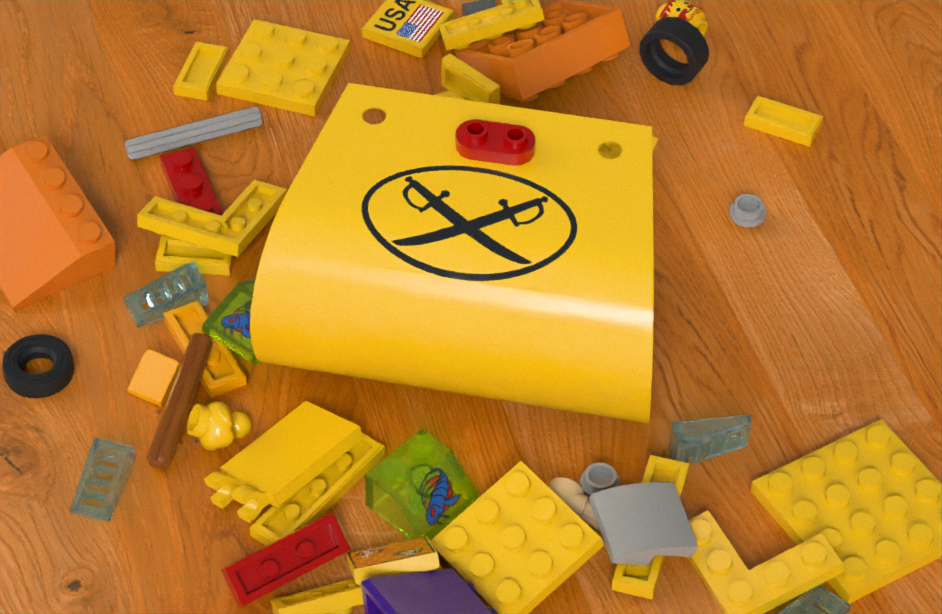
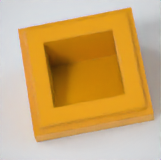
[128,349,180,406]

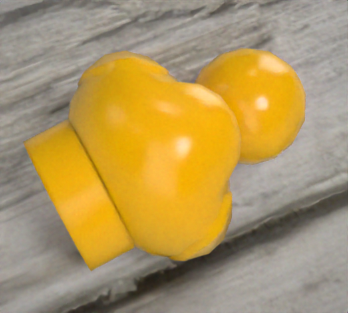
[187,401,252,451]

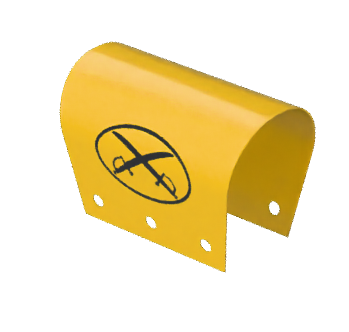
[250,83,654,424]

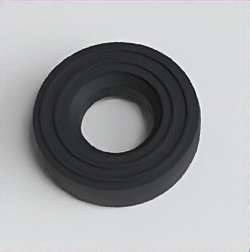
[2,334,74,398]

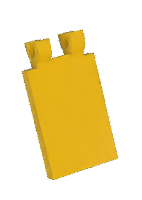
[204,401,363,523]

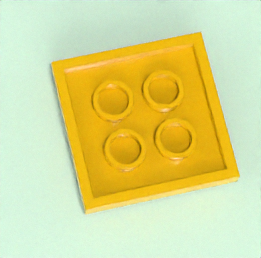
[216,19,350,117]
[430,461,604,614]

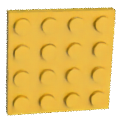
[750,419,942,605]

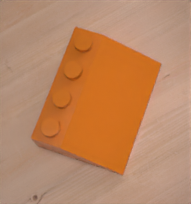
[455,0,631,103]
[0,134,115,311]

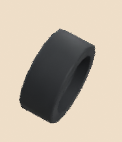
[639,17,709,85]

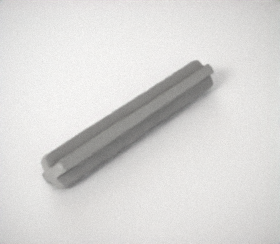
[125,106,262,160]

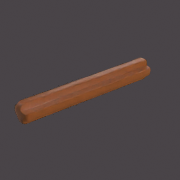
[147,332,213,469]

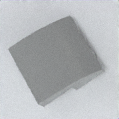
[589,482,698,566]

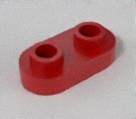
[455,119,536,166]

